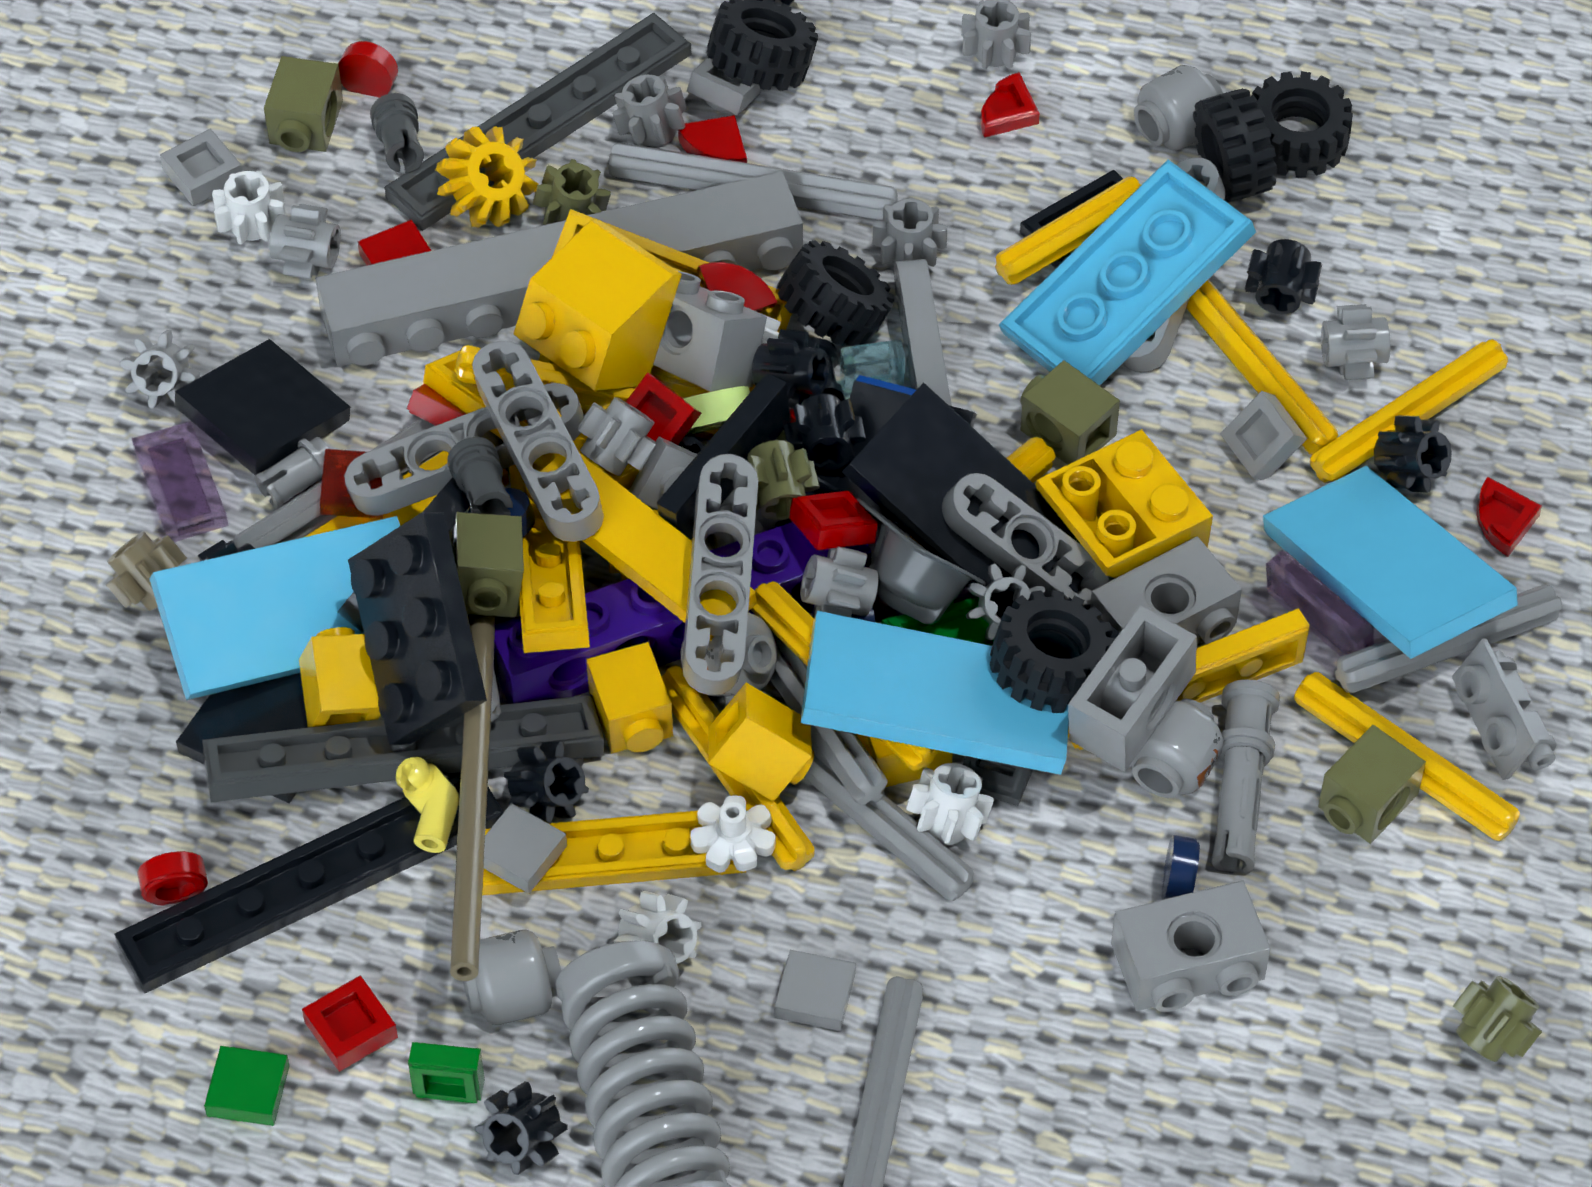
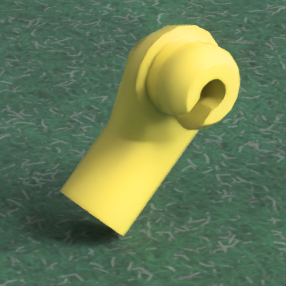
[395,757,459,853]

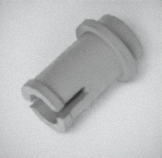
[254,437,338,510]

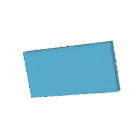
[999,160,1256,386]
[1263,465,1518,659]
[149,516,400,700]
[800,611,1069,775]

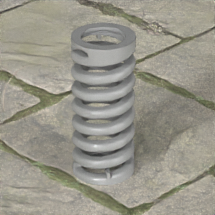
[556,941,732,1187]

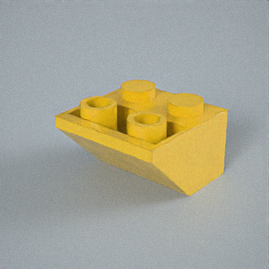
[1036,429,1213,578]

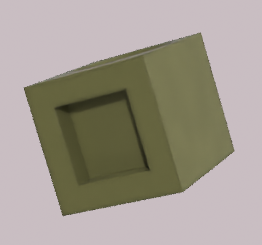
[264,56,343,152]
[1020,360,1120,465]
[452,512,524,618]
[1318,725,1426,844]

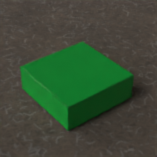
[408,1042,485,1103]
[204,1046,290,1126]

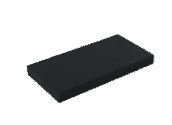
[842,382,1084,619]

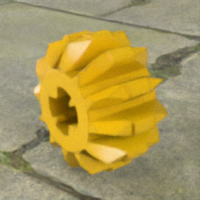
[435,126,539,228]

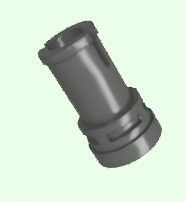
[370,93,424,173]
[447,437,513,516]

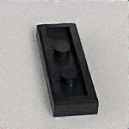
[657,373,791,540]

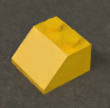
[513,220,682,391]

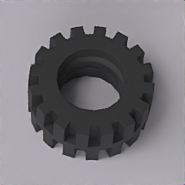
[707,0,818,91]
[1252,71,1353,178]
[1193,88,1277,203]
[777,240,895,348]
[990,590,1116,713]

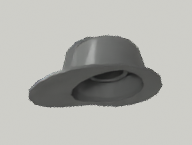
[857,497,986,625]

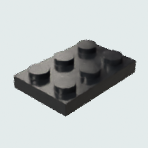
[348,512,487,745]

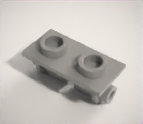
[1452,639,1556,780]

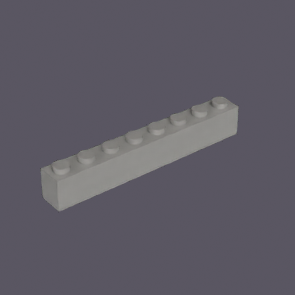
[315,171,803,367]

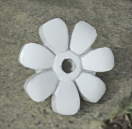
[691,795,776,873]

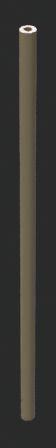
[450,431,504,981]

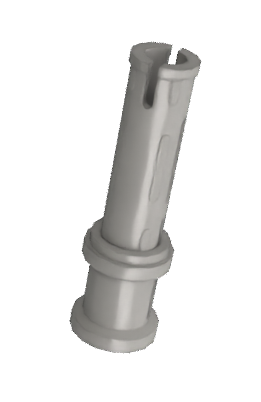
[1212,679,1280,873]

